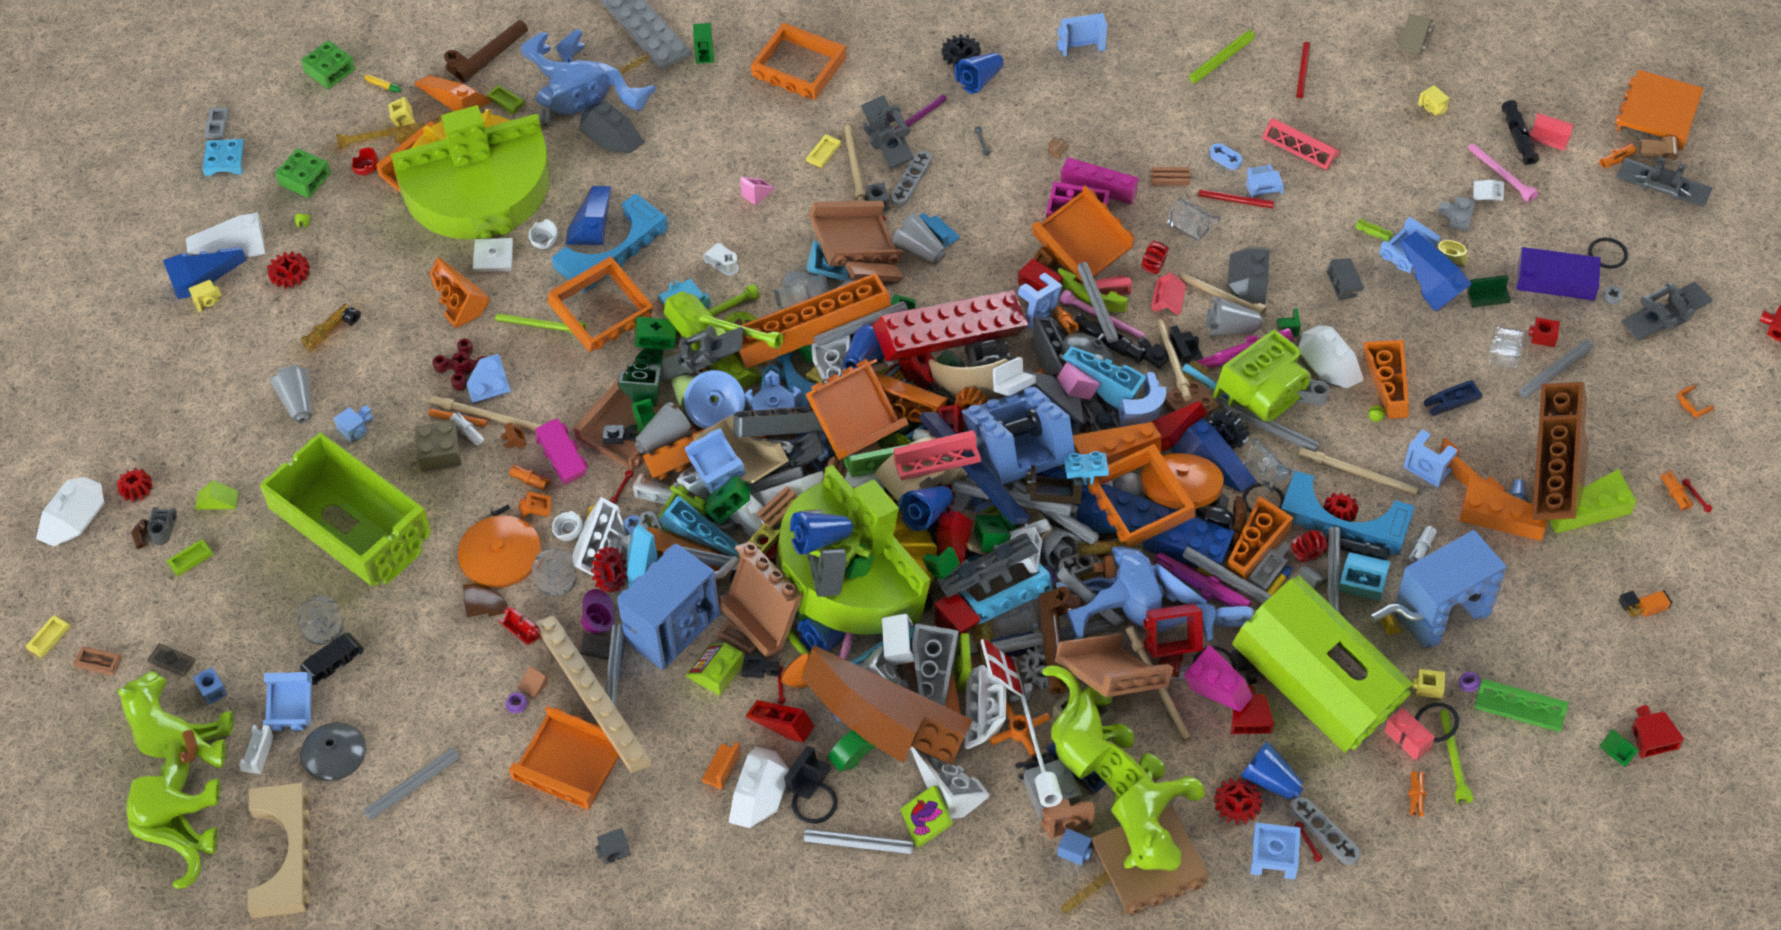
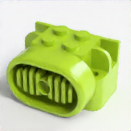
[1212,329,1311,422]

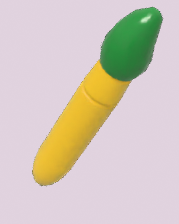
[364,75,401,92]

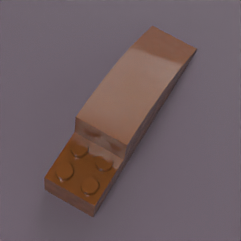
[1532,382,1589,520]
[801,645,972,765]

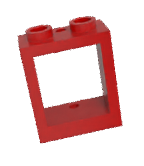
[1143,603,1203,658]

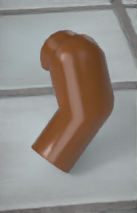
[180,730,197,764]

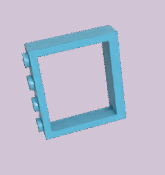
[958,554,1053,625]

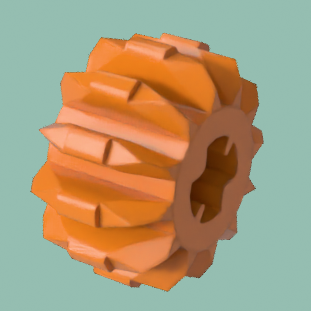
[954,386,989,410]

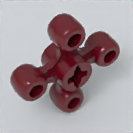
[432,338,486,391]

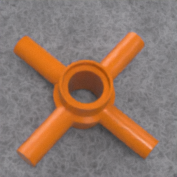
[989,701,1051,757]

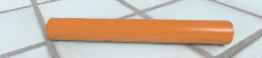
[429,408,488,428]

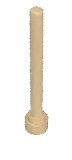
[1180,273,1267,317]

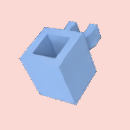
[334,405,374,443]

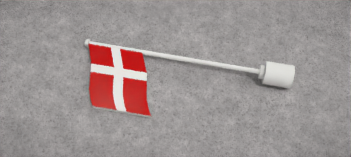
[980,639,1062,807]

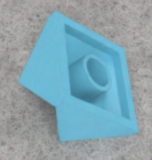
[806,240,848,281]

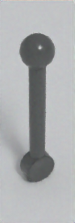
[974,127,990,156]

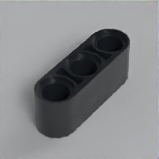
[300,632,364,685]

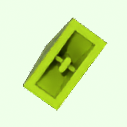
[195,480,239,510]

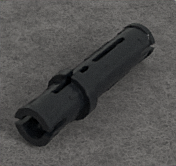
[1326,534,1390,561]

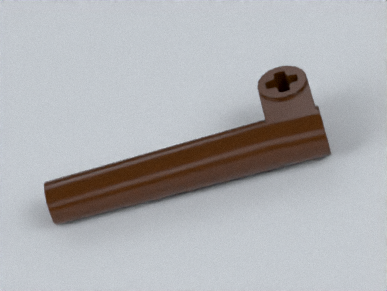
[444,20,528,83]
[1038,586,1080,695]

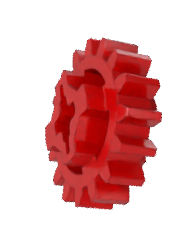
[267,251,310,289]
[591,547,627,593]
[1214,777,1263,825]

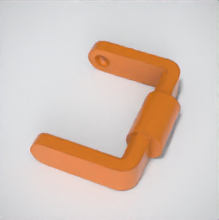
[1677,385,1714,417]

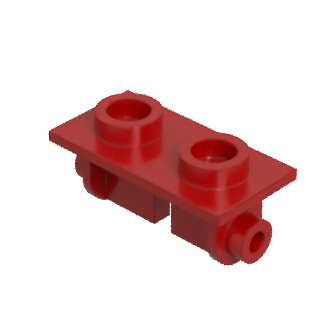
[498,607,542,645]

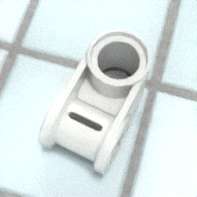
[703,243,739,276]

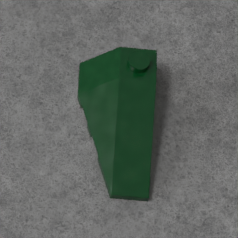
[618,348,664,407]

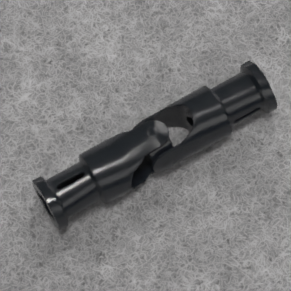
[1501,100,1539,165]
[1074,313,1147,364]

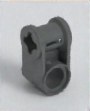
[147,507,177,545]

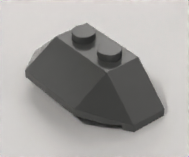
[579,101,644,153]
[1228,246,1270,305]
[1033,317,1070,375]
[1020,371,1083,435]

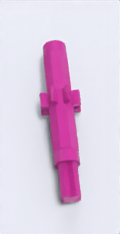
[1197,328,1293,372]
[1154,552,1252,607]

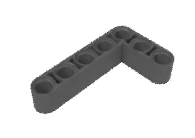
[733,399,824,437]
[804,509,846,597]

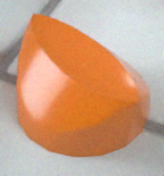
[781,653,809,689]

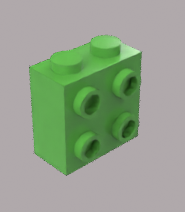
[301,40,355,90]
[275,148,331,199]

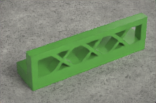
[844,444,908,477]
[1474,679,1569,732]

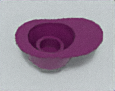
[581,589,615,637]

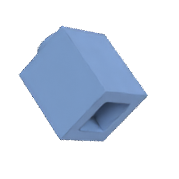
[1057,828,1094,866]

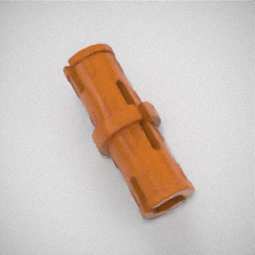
[1599,143,1636,169]
[1052,306,1079,334]
[509,464,551,491]
[1660,471,1694,511]
[1408,771,1426,816]

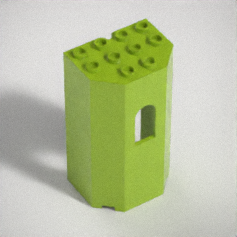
[260,432,431,586]
[1232,575,1413,753]

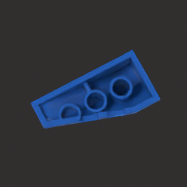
[1171,418,1256,492]

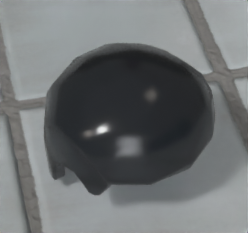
[1202,506,1234,529]

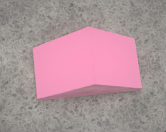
[740,177,775,205]
[1057,361,1101,400]

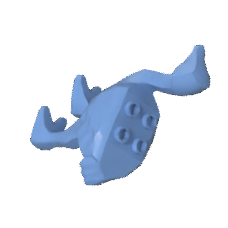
[521,29,656,115]
[1055,546,1216,642]

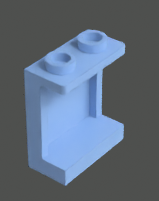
[1057,13,1107,56]
[1379,217,1441,274]
[685,429,747,494]
[263,672,312,731]

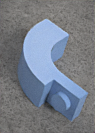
[1118,372,1166,427]

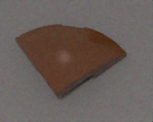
[1231,496,1247,552]
[463,584,508,617]

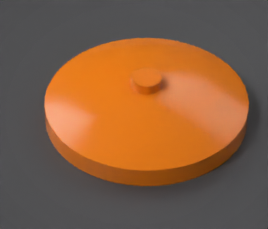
[1141,453,1224,509]
[458,515,541,588]

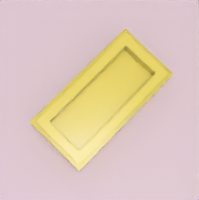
[806,134,841,168]
[25,615,71,658]

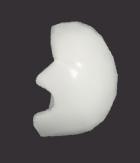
[529,219,558,249]
[1114,473,1146,498]
[552,511,583,542]

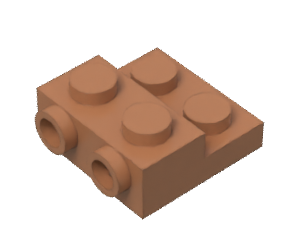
[1041,799,1095,838]

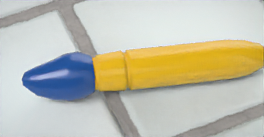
[1266,566,1292,595]

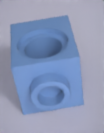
[193,668,227,706]

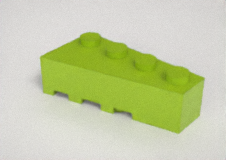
[1549,469,1637,534]

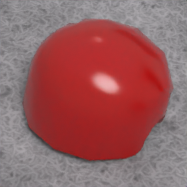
[351,147,379,176]

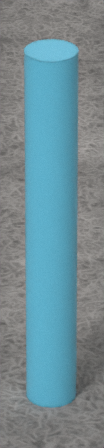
[1182,364,1230,400]

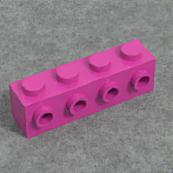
[1060,157,1139,204]

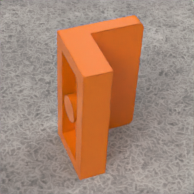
[702,742,741,789]

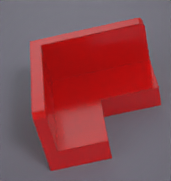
[934,593,980,637]

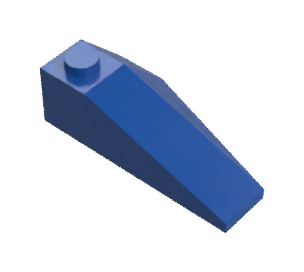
[566,186,611,245]
[1401,231,1472,311]
[163,247,246,299]

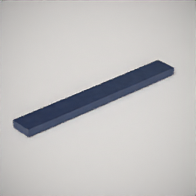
[919,412,1030,524]

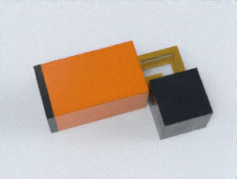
[1618,590,1673,617]

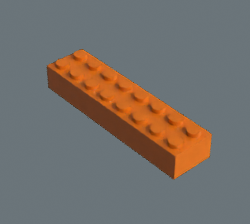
[737,273,892,369]

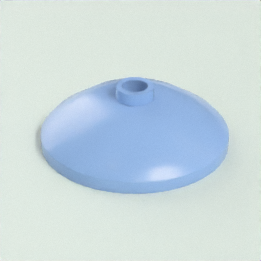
[684,370,745,429]
[1155,563,1208,604]

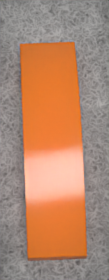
[1440,437,1505,492]

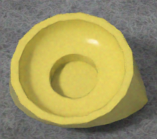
[1436,240,1467,266]

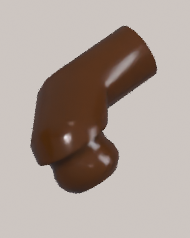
[132,519,149,549]

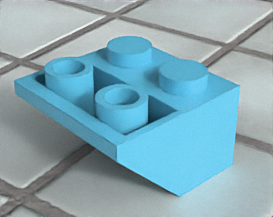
[1340,552,1391,601]

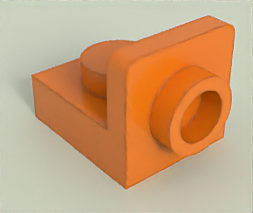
[518,491,551,518]

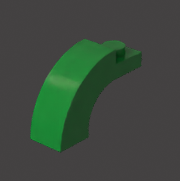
[827,730,876,772]

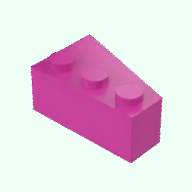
[1046,182,1110,218]
[535,418,588,485]
[1184,645,1253,712]

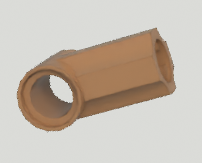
[1639,136,1678,160]

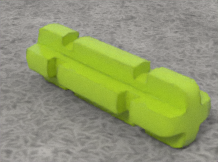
[1356,219,1393,242]

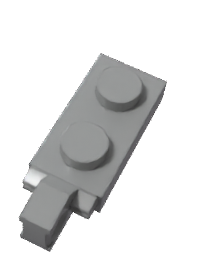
[1247,542,1291,592]

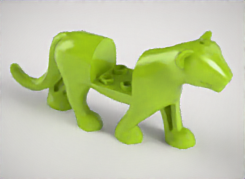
[1042,665,1205,871]
[117,671,234,889]

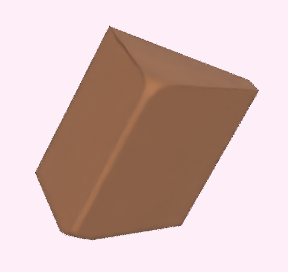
[518,666,548,699]

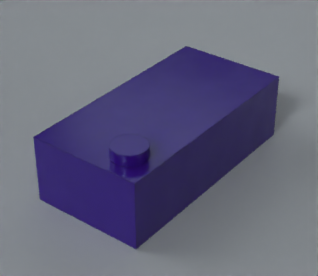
[1516,247,1601,301]

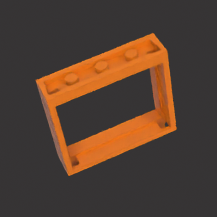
[751,23,846,100]
[547,256,654,353]
[1087,444,1195,548]

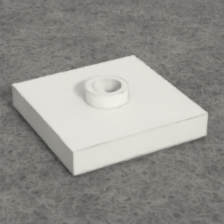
[473,238,513,272]

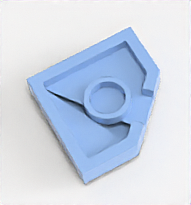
[466,354,511,403]

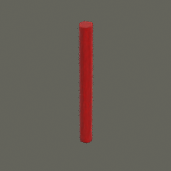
[1296,42,1310,98]
[1198,189,1275,209]

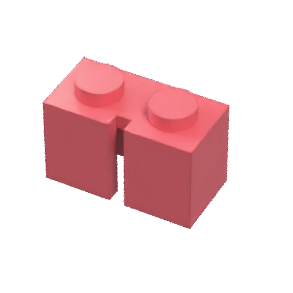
[1384,708,1435,760]

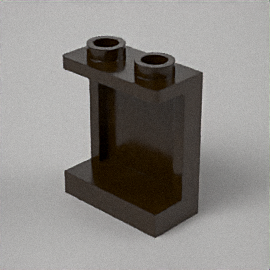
[1026,465,1083,504]

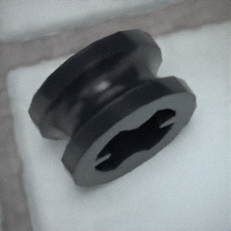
[342,306,361,326]

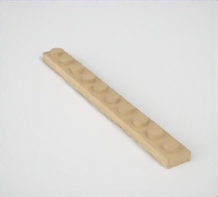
[535,615,651,774]

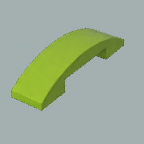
[1058,268,1128,312]

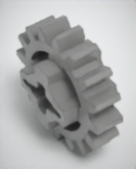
[1020,645,1065,690]

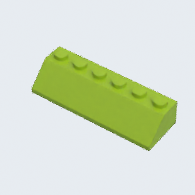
[663,291,762,389]

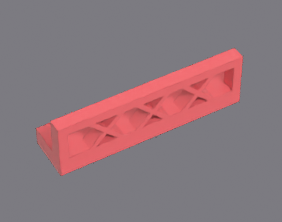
[1262,118,1341,170]
[893,430,981,480]

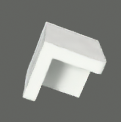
[1473,180,1504,201]

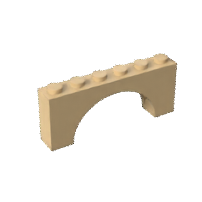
[247,783,310,918]

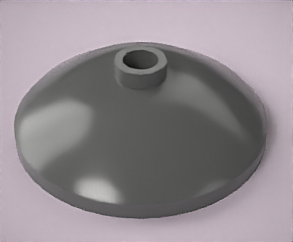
[1063,333,1116,365]
[300,722,366,781]

